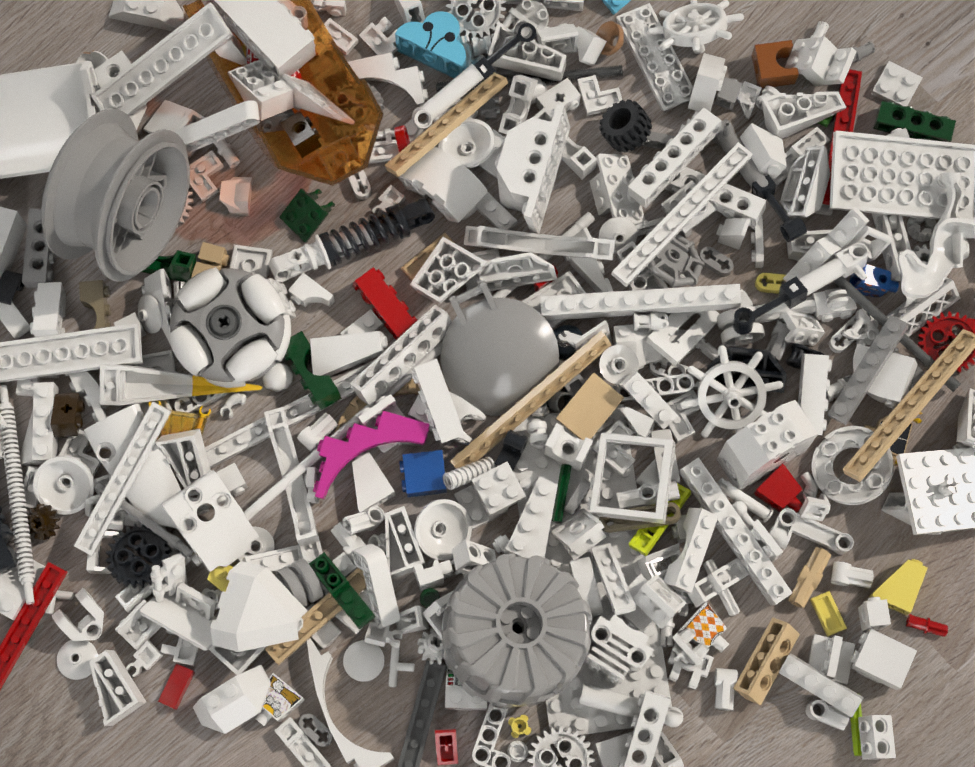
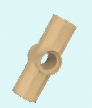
[788,547,831,609]

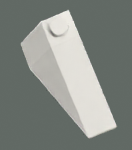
[762,91,846,139]
[613,324,687,369]

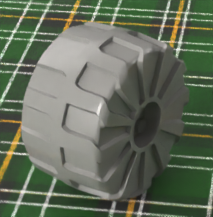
[441,553,592,709]

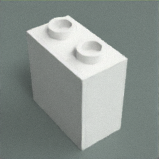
[611,574,653,632]

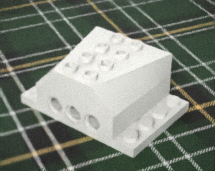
[495,103,570,234]

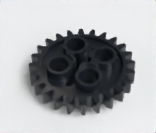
[105,524,173,589]

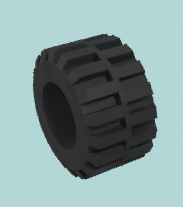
[599,99,652,152]

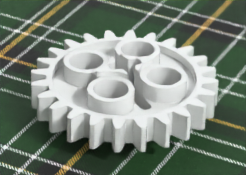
[446,0,506,38]
[526,725,595,767]

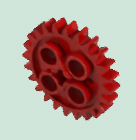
[917,311,975,374]

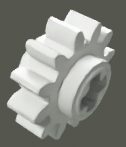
[418,628,444,665]

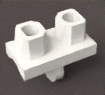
[672,627,709,666]

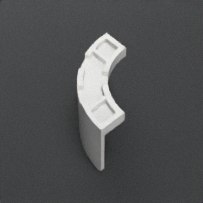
[398,147,487,223]

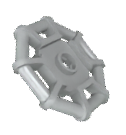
[646,229,705,288]

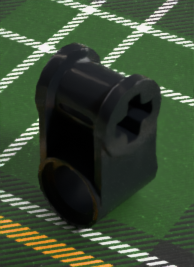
[786,343,824,369]

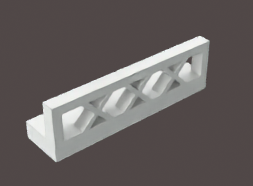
[886,277,961,337]

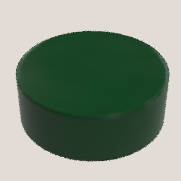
[420,588,440,609]

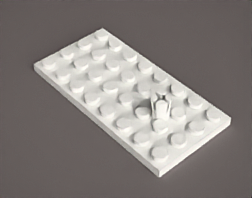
[830,131,975,221]
[896,447,975,535]

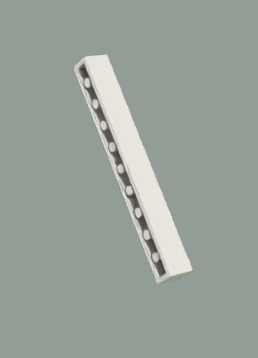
[541,284,741,321]

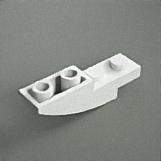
[65,371,108,423]

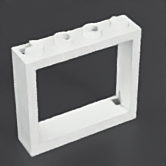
[587,433,676,524]

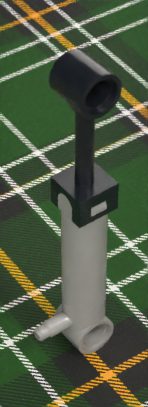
[712,119,807,242]

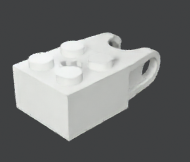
[408,392,486,445]

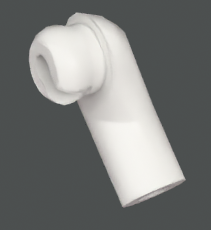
[800,471,818,499]

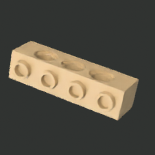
[733,617,800,706]

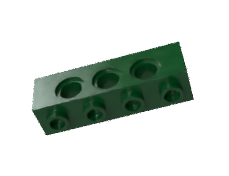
[873,101,956,142]

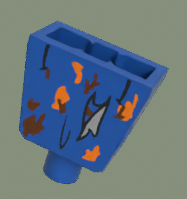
[850,264,899,298]

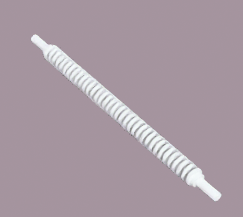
[0,385,36,604]

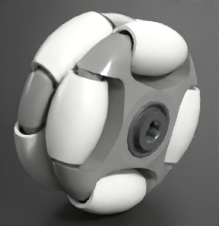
[168,267,291,388]

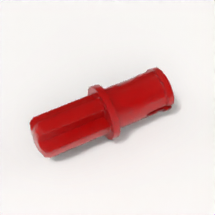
[906,614,948,637]

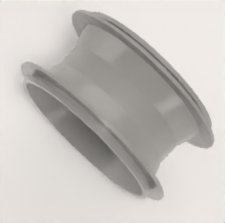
[42,108,190,281]

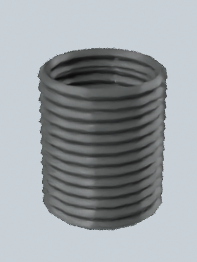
[547,391,573,413]

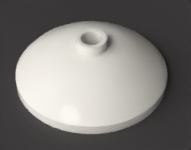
[438,119,495,169]
[33,456,95,515]
[414,499,472,560]

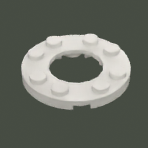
[812,426,894,505]

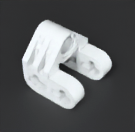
[52,588,104,641]

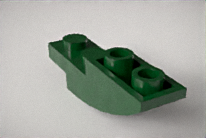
[309,552,376,629]

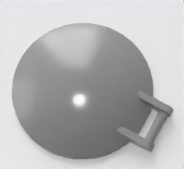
[441,281,559,416]

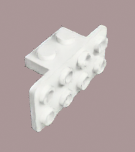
[589,154,645,225]
[140,583,217,651]

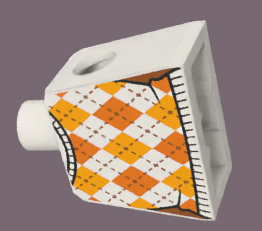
[678,602,729,653]

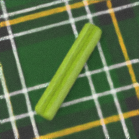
[850,694,862,756]

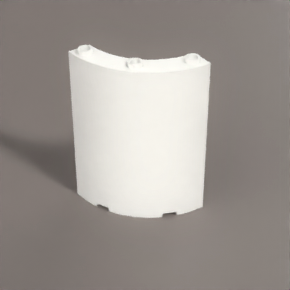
[0,61,100,179]

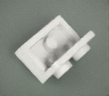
[115,600,162,650]

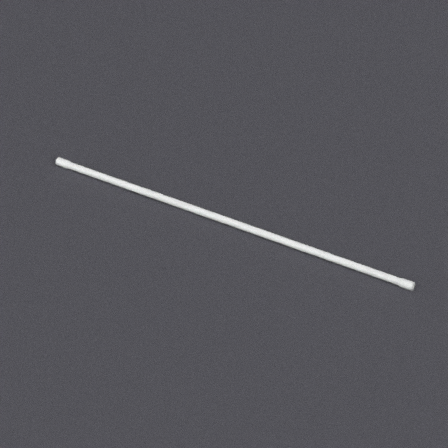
[190,212,595,566]

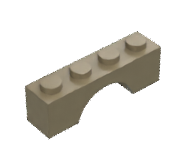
[79,280,112,329]

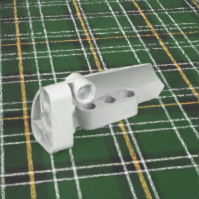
[84,403,192,529]

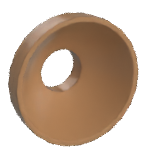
[596,21,624,56]

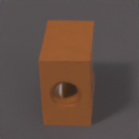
[751,40,799,89]

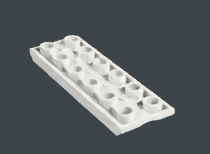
[616,3,693,111]

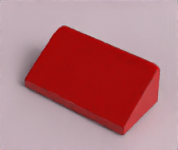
[158,664,195,710]

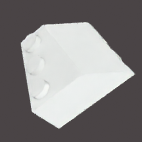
[410,237,489,303]

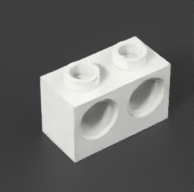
[452,540,496,574]
[858,715,896,760]

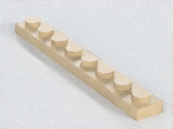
[385,72,508,177]

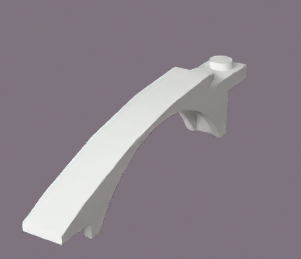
[464,226,615,260]
[264,407,323,564]
[307,638,394,767]

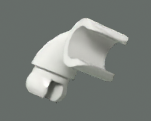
[220,393,246,419]

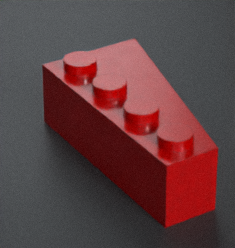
[352,267,418,340]

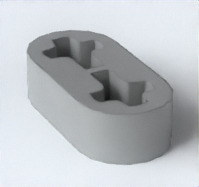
[699,247,733,276]
[564,478,591,515]
[299,713,333,747]

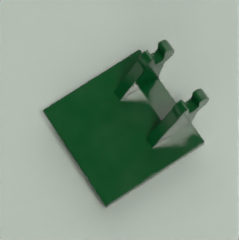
[279,188,335,243]

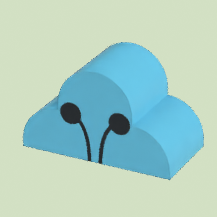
[395,11,466,78]

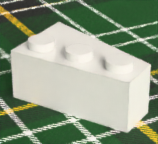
[30,282,66,337]
[155,429,210,496]

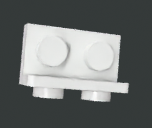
[782,311,825,346]

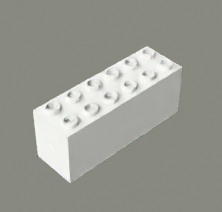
[205,0,316,79]

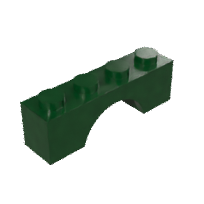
[141,250,196,283]
[284,331,342,410]

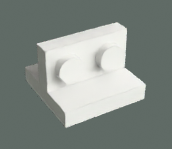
[552,508,606,560]
[633,574,687,629]
[808,634,855,685]

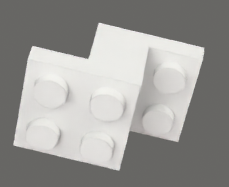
[785,36,856,86]
[454,462,526,530]

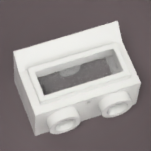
[637,543,681,581]

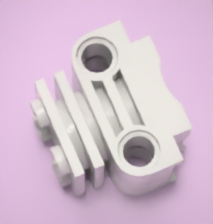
[585,615,654,684]

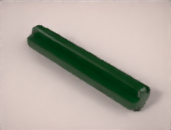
[551,464,572,523]

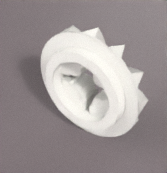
[907,217,937,242]

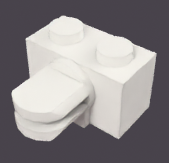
[812,288,857,322]

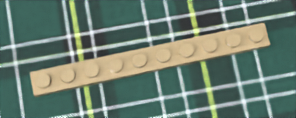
[843,329,975,482]
[450,331,612,469]

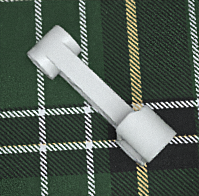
[769,508,854,555]

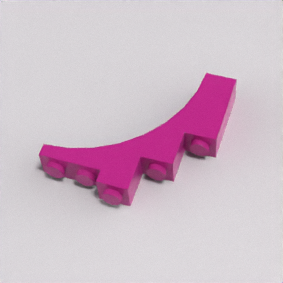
[313,411,430,500]

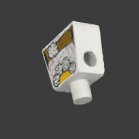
[255,673,305,726]

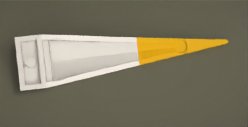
[100,364,263,406]

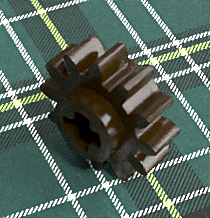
[28,504,61,540]

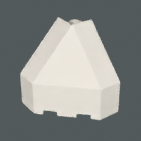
[210,561,307,652]

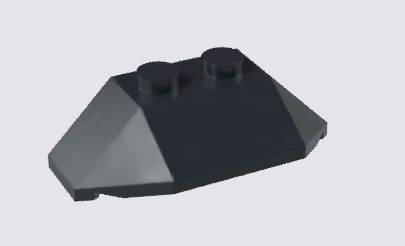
[706,346,787,393]

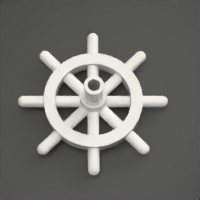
[646,0,744,54]
[681,345,783,438]

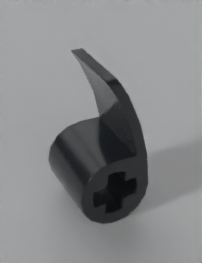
[0,270,25,305]
[494,429,528,471]

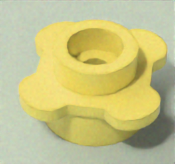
[508,715,531,738]

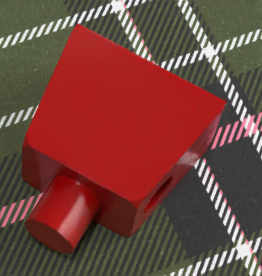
[754,464,803,513]

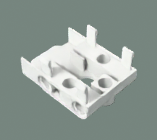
[162,470,259,572]

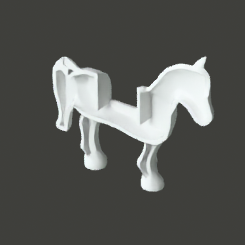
[898,172,975,307]

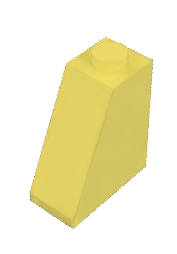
[869,559,928,615]

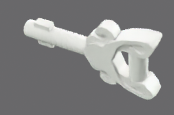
[842,309,902,355]

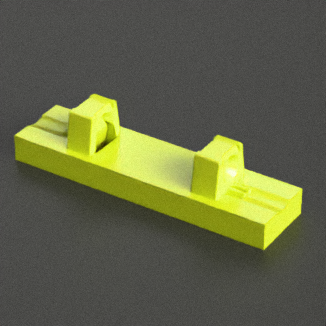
[628,483,691,556]

